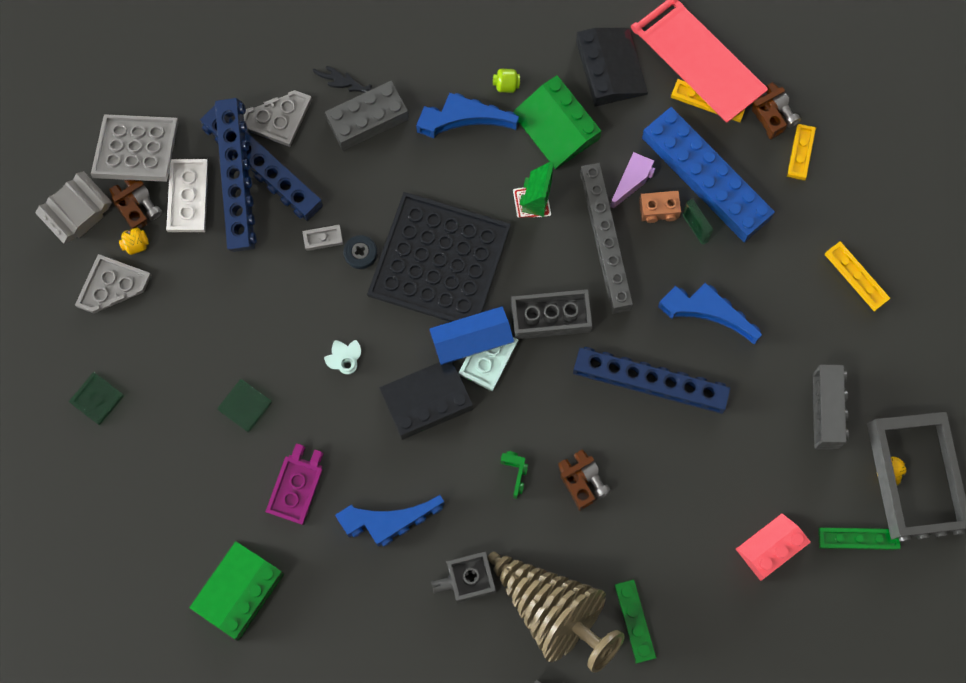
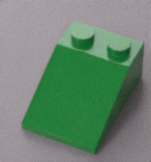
[519,162,554,217]

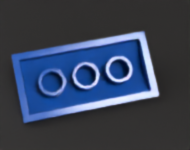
[429,306,514,365]

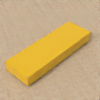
[787,124,816,180]

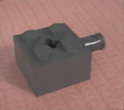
[431,551,496,603]

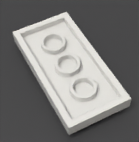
[166,159,209,232]

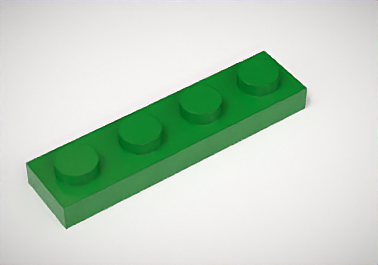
[818,528,900,550]
[614,580,656,664]

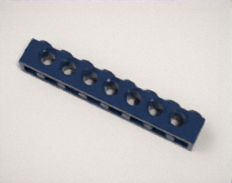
[215,98,257,252]
[200,106,323,221]
[573,347,730,414]

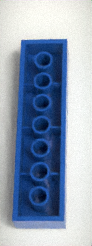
[642,107,775,243]

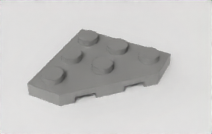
[244,90,312,147]
[75,254,152,313]

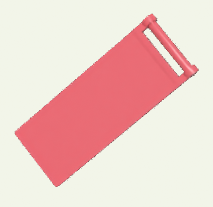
[631,0,768,122]

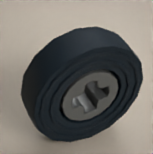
[344,235,377,269]

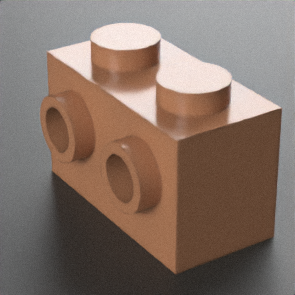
[639,191,681,223]

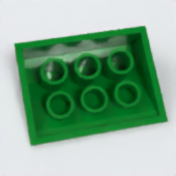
[513,75,601,170]
[189,541,284,641]

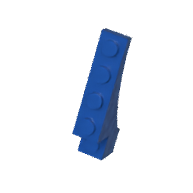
[416,93,519,138]
[658,283,762,344]
[335,495,445,547]

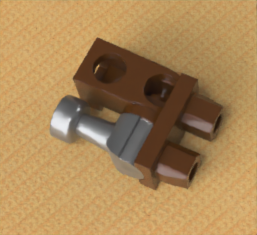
[752,82,801,140]
[109,180,163,230]
[558,449,611,511]

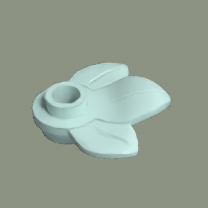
[324,340,361,375]

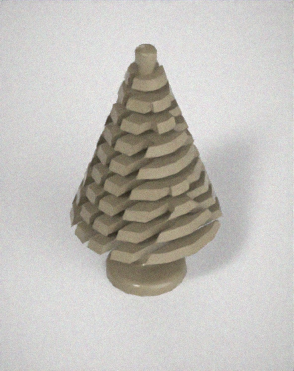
[487,551,625,673]

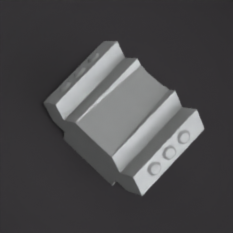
[35,171,112,244]

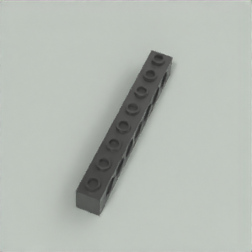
[580,163,633,314]

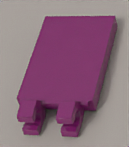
[265,443,324,525]

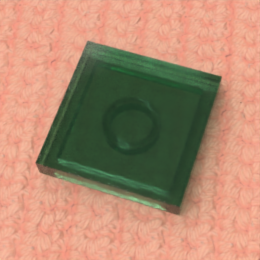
[683,198,713,245]
[68,372,124,425]
[217,379,272,432]

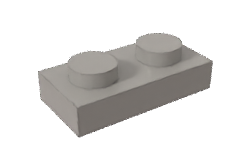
[302,225,343,251]

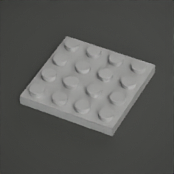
[91,114,178,182]

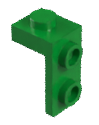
[501,451,528,499]

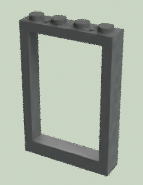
[867,412,966,542]

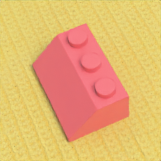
[736,514,811,581]

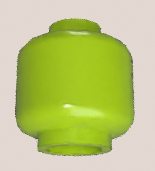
[493,68,520,93]

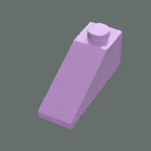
[610,152,655,208]

